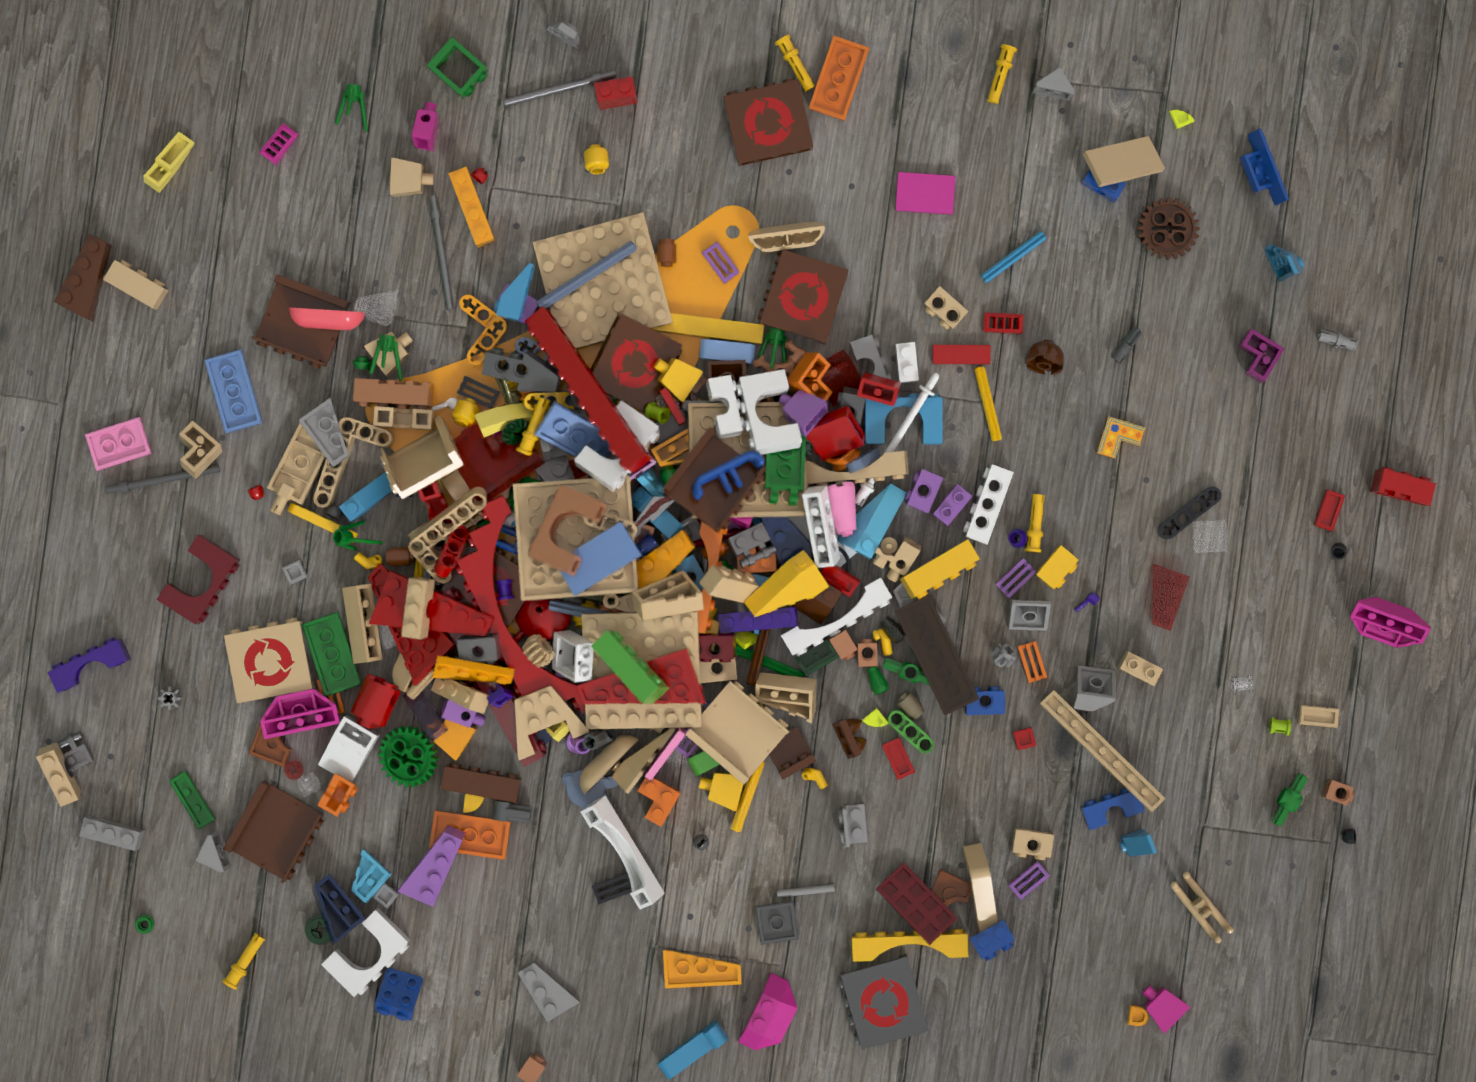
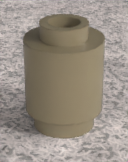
[897,692,925,721]

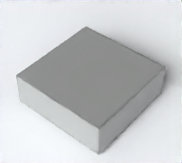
[282,560,308,585]
[372,882,400,909]

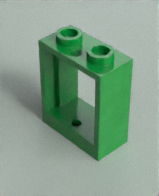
[427,37,488,99]

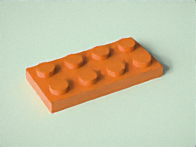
[809,35,870,121]
[429,810,511,860]

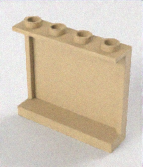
[380,415,464,499]

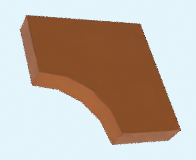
[248,723,292,767]
[931,869,972,906]

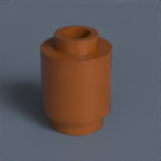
[657,239,676,267]
[386,547,415,567]

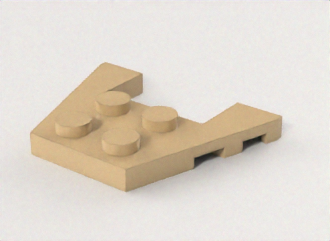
[515,685,589,760]

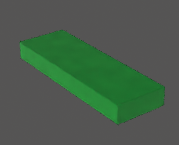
[169,771,216,830]

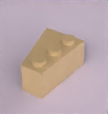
[632,570,704,620]
[755,672,817,724]

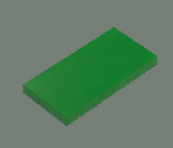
[302,612,362,697]

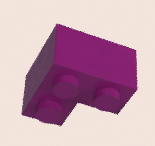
[1238,329,1285,383]

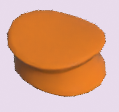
[826,448,861,472]

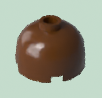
[1025,340,1064,375]

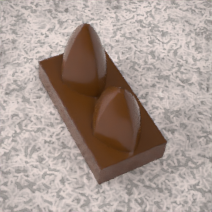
[832,718,867,759]

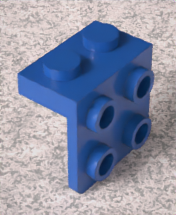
[970,920,1015,961]
[375,968,423,1021]

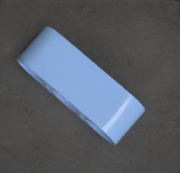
[699,339,756,365]

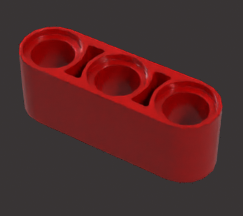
[434,525,469,578]

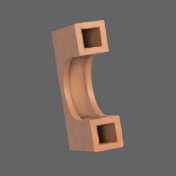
[528,485,607,577]

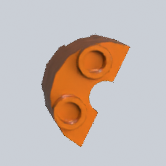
[317,773,359,817]

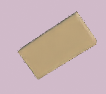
[1298,705,1339,728]

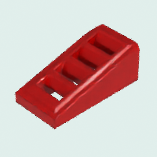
[983,313,1024,335]

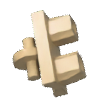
[873,537,898,569]

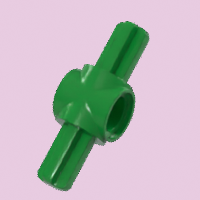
[882,657,930,686]
[1272,773,1308,826]

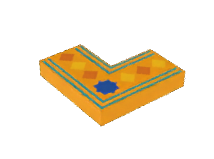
[1097,416,1145,459]

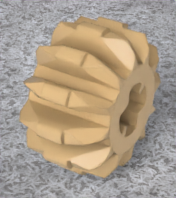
[522,634,555,667]

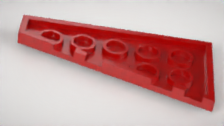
[368,563,456,686]
[369,571,495,636]
[577,648,706,704]

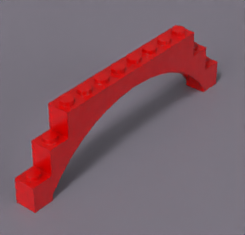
[455,495,585,714]

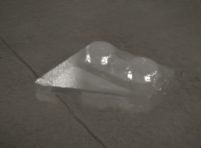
[353,290,400,327]

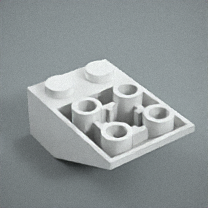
[318,715,381,782]

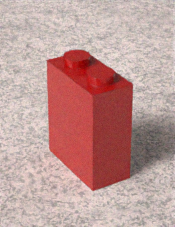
[594,76,638,110]
[806,406,865,461]

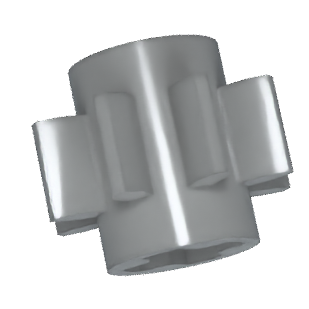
[991,644,1017,668]
[157,686,183,711]

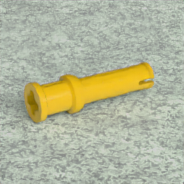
[775,34,815,92]
[987,44,1017,104]
[516,397,551,456]
[1024,494,1045,553]
[222,933,265,990]

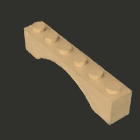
[806,451,909,488]

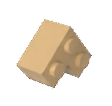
[179,421,222,479]

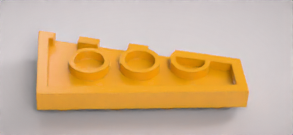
[636,530,695,589]
[432,656,514,684]
[663,949,742,989]

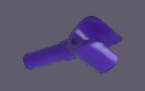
[1074,592,1100,612]

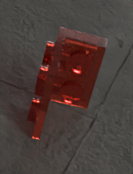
[821,349,861,406]

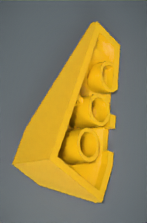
[744,550,829,617]

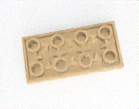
[1083,136,1165,187]

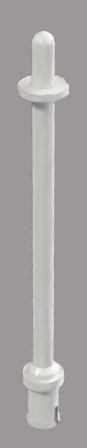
[855,373,939,507]

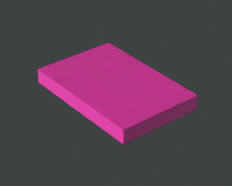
[895,172,956,215]

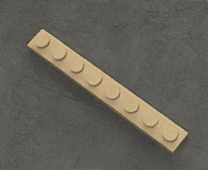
[1040,690,1166,813]

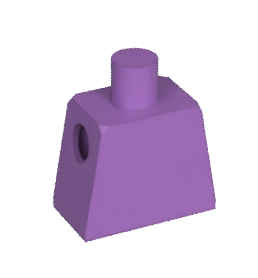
[779,390,828,437]
[440,698,486,728]

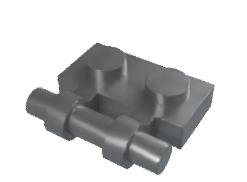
[727,523,776,568]
[52,731,94,774]

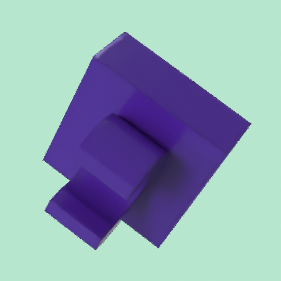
[487,683,514,708]

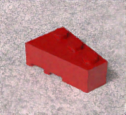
[1370,467,1436,506]

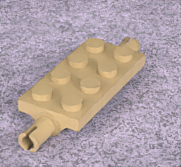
[267,423,326,516]

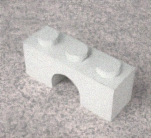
[706,375,745,439]

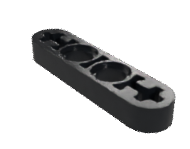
[1157,487,1221,539]

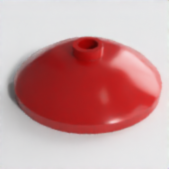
[515,598,571,640]

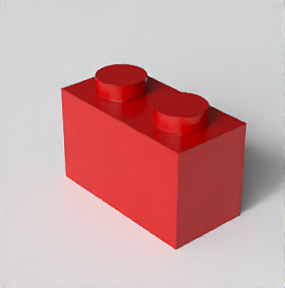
[857,372,902,406]

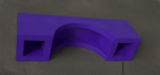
[718,607,799,633]
[48,637,131,693]

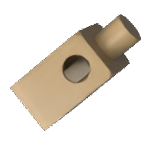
[390,158,435,197]
[364,332,413,377]
[886,536,921,582]

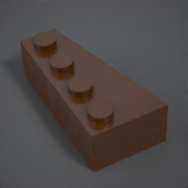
[54,234,112,321]

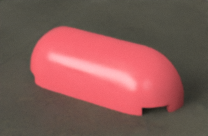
[289,308,365,331]

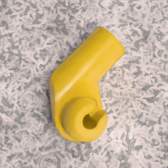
[354,552,383,570]
[872,628,893,656]
[801,767,828,790]

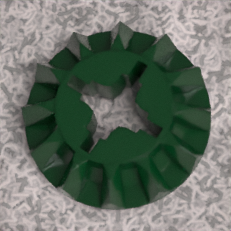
[501,419,529,446]
[305,914,330,945]

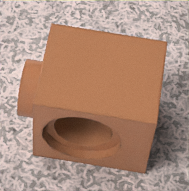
[829,630,858,660]
[857,639,878,667]
[1322,778,1354,806]
[517,1053,547,1082]

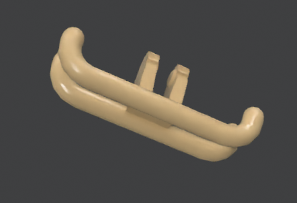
[1170,872,1234,943]

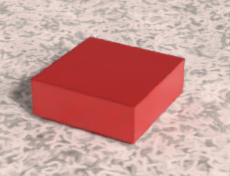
[1013,727,1036,750]

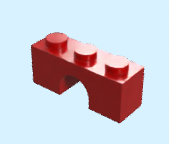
[418,480,453,535]

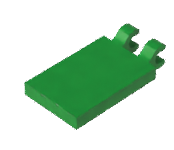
[764,434,806,506]

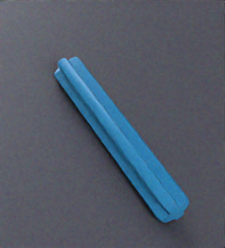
[981,231,1046,283]

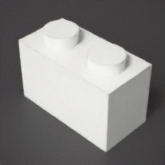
[895,342,919,384]

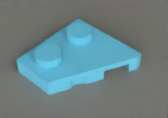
[637,467,667,505]
[351,850,392,903]

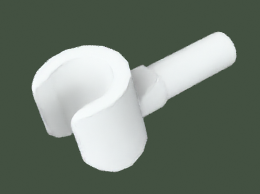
[432,398,458,411]

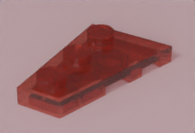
[1152,564,1190,631]

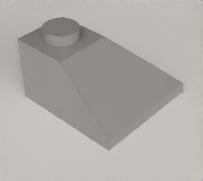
[1073,665,1116,711]

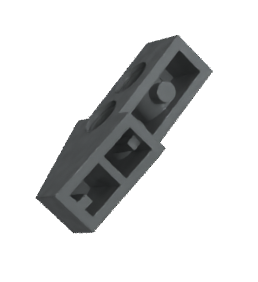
[482,347,562,392]

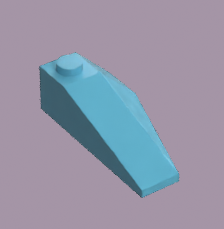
[837,483,907,560]

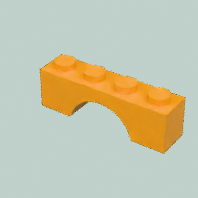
[448,167,496,248]

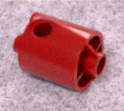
[350,673,401,729]

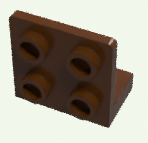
[769,727,816,780]

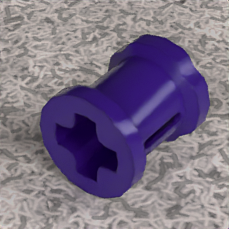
[495,579,514,600]

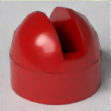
[471,167,488,184]
[247,485,264,500]

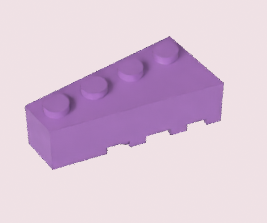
[398,825,466,907]

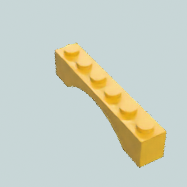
[851,928,968,962]

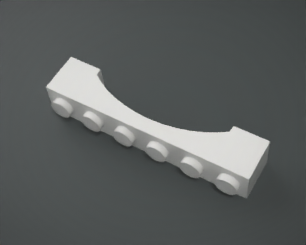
[781,577,892,656]
[580,795,665,909]

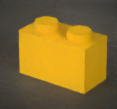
[1034,545,1078,589]

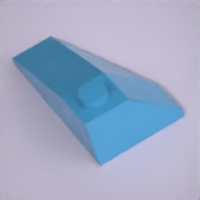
[1263,244,1304,282]

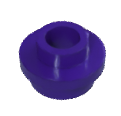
[1008,529,1027,548]

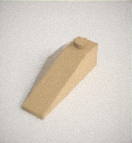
[612,728,677,794]

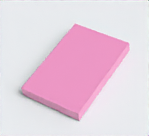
[85,417,152,471]
[645,727,686,780]

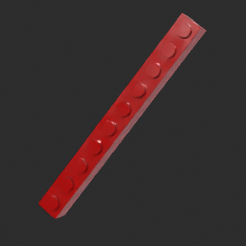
[525,306,652,473]

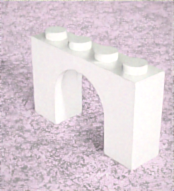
[736,369,802,455]
[574,400,660,492]
[321,908,410,997]

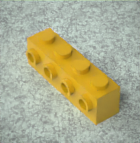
[900,539,980,600]

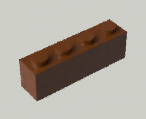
[441,762,522,803]

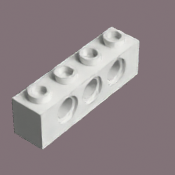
[963,464,1014,545]
[802,486,840,568]

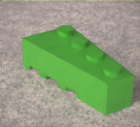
[591,630,670,704]

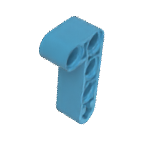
[657,1020,728,1080]

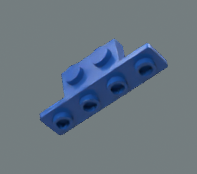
[1240,128,1289,206]

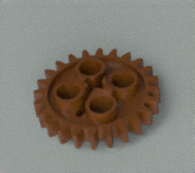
[1136,197,1200,260]

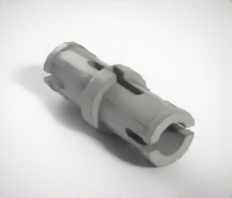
[1317,329,1358,351]

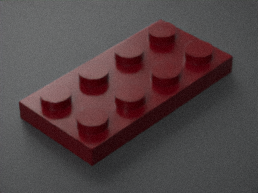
[876,862,957,946]

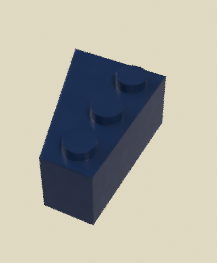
[761,517,813,566]
[311,873,366,945]

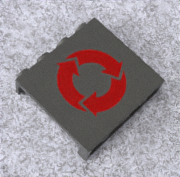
[838,954,928,1050]

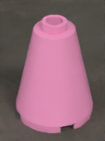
[827,482,856,537]

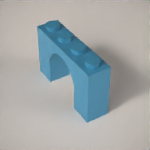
[865,394,943,445]

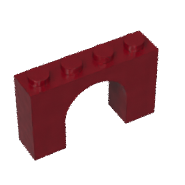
[157,535,240,624]

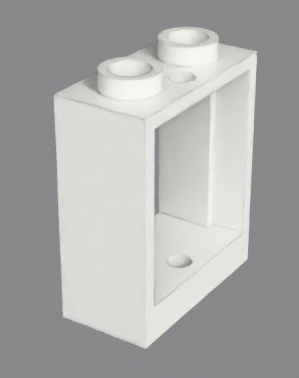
[552,630,594,682]

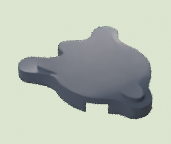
[562,769,618,808]

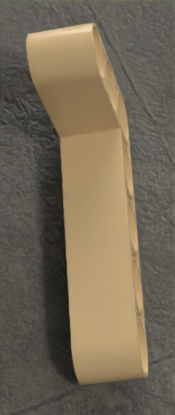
[313,417,395,508]
[409,487,487,583]
[963,843,998,933]

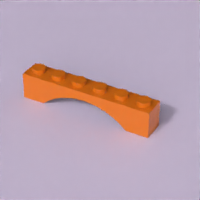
[698,521,728,634]

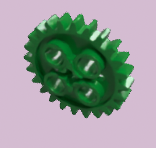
[377,725,439,788]

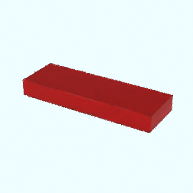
[932,345,991,365]

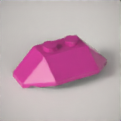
[1350,597,1431,648]
[260,688,340,739]
[738,973,797,1050]

